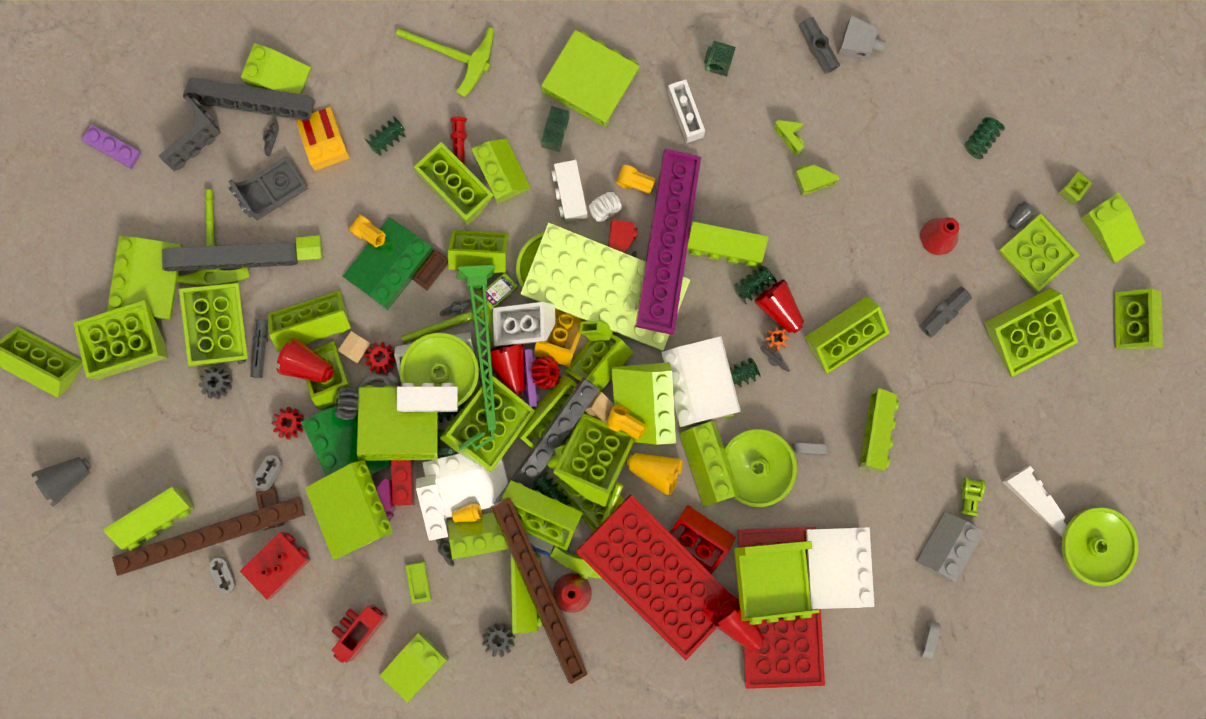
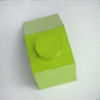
[794,164,840,196]

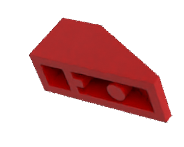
[608,220,637,253]

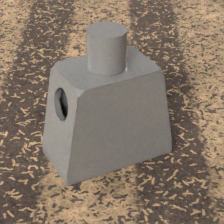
[838,16,886,59]

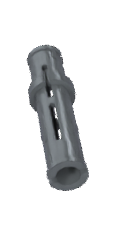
[250,320,268,378]

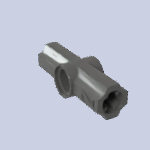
[799,17,840,74]
[919,287,972,338]

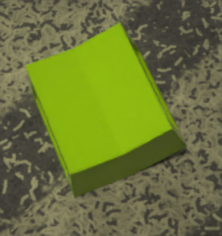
[296,235,323,261]
[579,320,613,341]

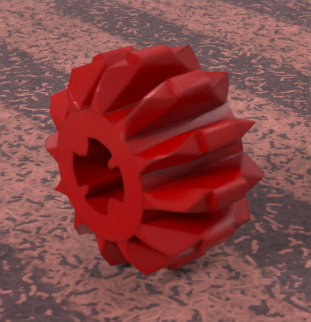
[364,342,396,374]
[530,356,561,389]
[271,407,304,440]

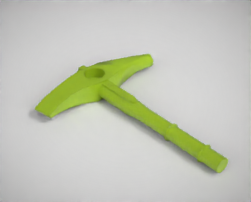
[396,27,494,97]
[177,189,250,287]
[401,289,500,347]
[550,482,624,580]

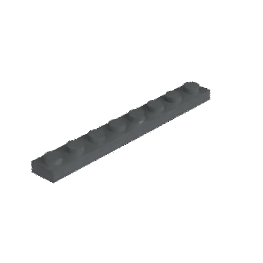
[494,378,600,504]

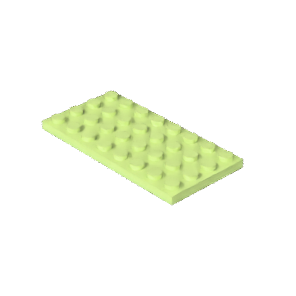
[520,223,690,351]

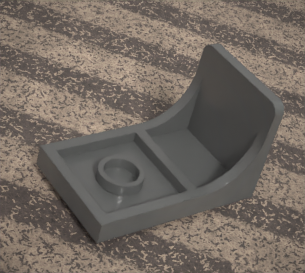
[159,95,220,171]
[228,156,308,221]

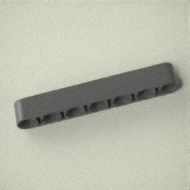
[183,78,315,120]
[162,243,298,271]

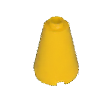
[627,452,683,496]

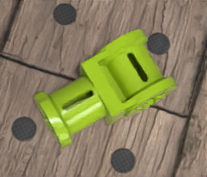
[961,477,986,517]

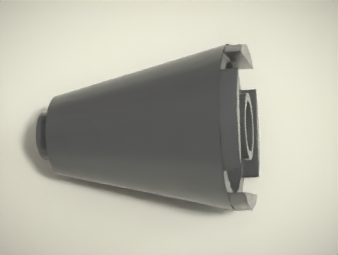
[31,457,91,507]

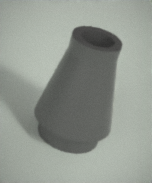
[1007,201,1035,230]

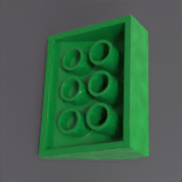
[342,217,433,311]
[301,406,391,476]

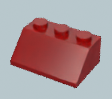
[669,505,737,574]

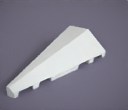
[1002,466,1067,537]

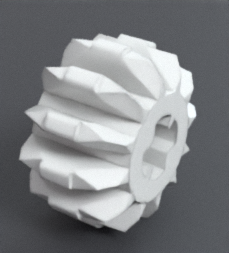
[589,192,622,222]

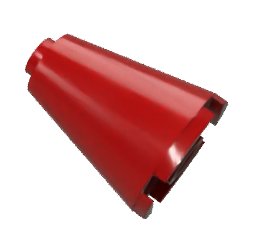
[920,218,959,255]
[754,279,804,333]
[276,338,334,383]
[486,344,525,396]
[553,573,592,613]
[711,596,764,651]

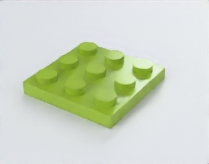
[998,214,1080,293]

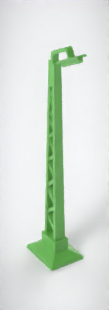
[456,265,496,453]

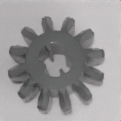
[198,366,233,399]
[334,387,359,420]
[482,623,515,657]

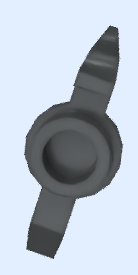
[263,119,279,156]
[440,299,471,316]
[760,346,790,372]
[435,538,455,566]

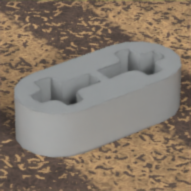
[792,443,829,455]
[253,455,282,491]
[209,557,236,593]
[920,621,940,660]

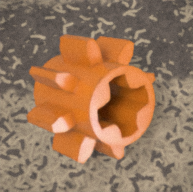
[765,326,789,351]

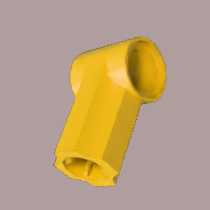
[616,165,656,194]
[348,214,386,247]
[606,405,646,440]

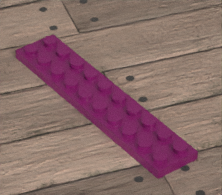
[635,148,701,335]

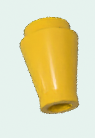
[452,503,482,523]

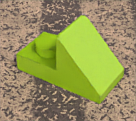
[773,120,804,156]
[1058,171,1092,205]

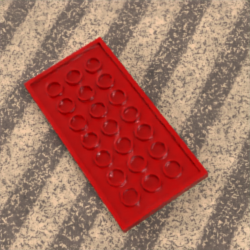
[575,494,733,660]
[738,527,825,689]

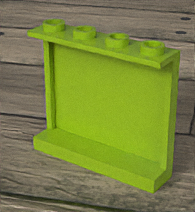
[541,30,640,128]
[357,385,438,461]
[305,460,393,560]
[734,541,819,625]

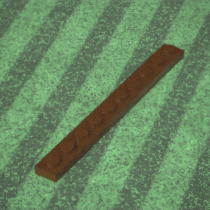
[112,497,306,576]
[490,497,588,684]

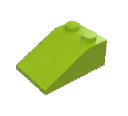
[241,43,311,94]
[1081,192,1145,264]
[306,341,353,411]
[380,632,449,703]

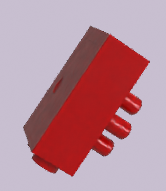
[239,532,310,600]
[331,604,388,663]

